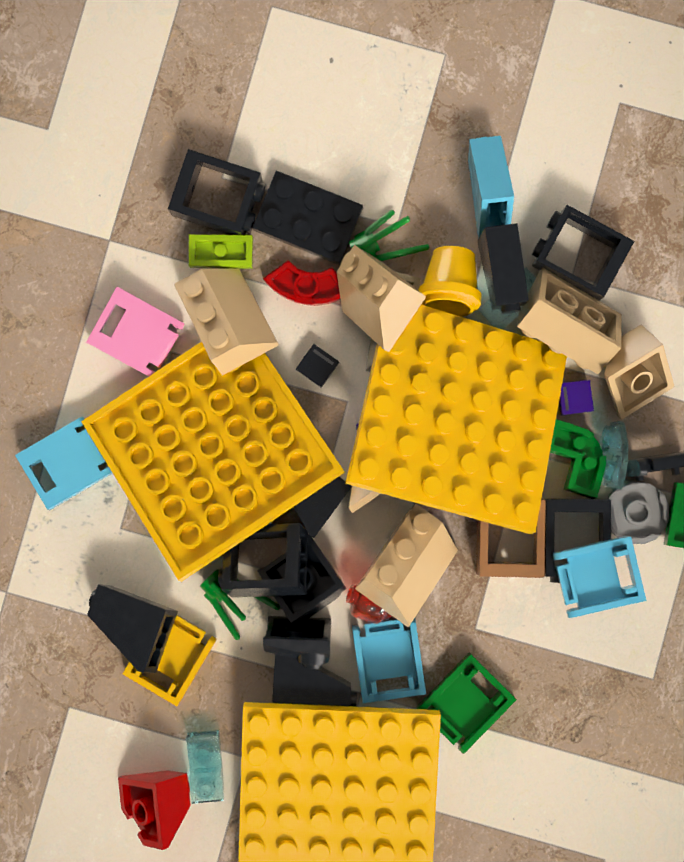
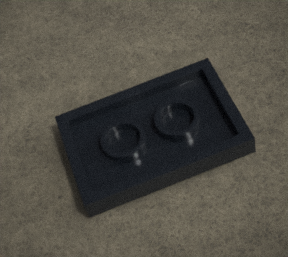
[253,170,364,265]

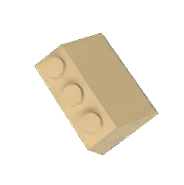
[337,245,426,352]
[174,268,279,376]
[517,268,622,374]
[355,504,458,627]

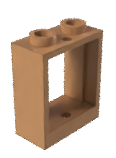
[476,500,546,578]

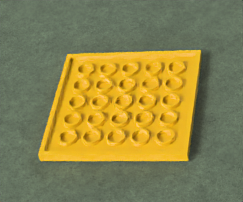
[346,304,567,534]
[81,341,345,582]
[238,702,441,862]

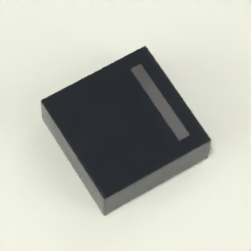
[296,344,340,388]

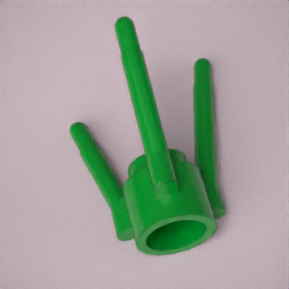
[349,210,430,261]
[200,569,280,640]

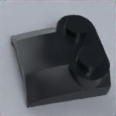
[257,535,346,625]
[263,616,332,669]

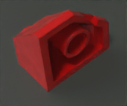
[118,770,191,850]

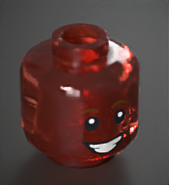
[346,581,391,624]

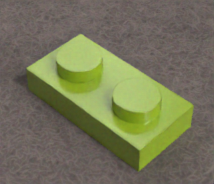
[188,234,253,269]

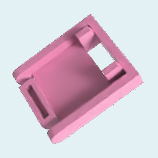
[86,287,185,376]

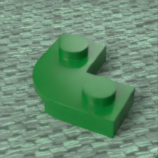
[550,419,606,499]

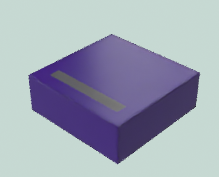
[559,380,594,416]

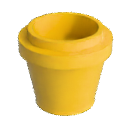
[418,246,482,317]

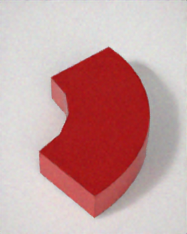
[263,260,341,306]

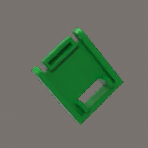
[417,652,517,754]

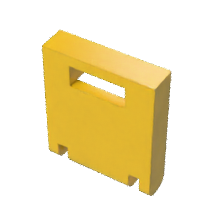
[122,615,217,706]

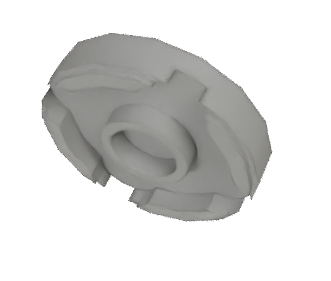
[608,482,669,544]

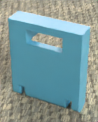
[15,417,113,511]
[553,536,647,618]
[352,618,426,703]

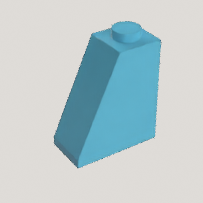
[468,136,514,239]

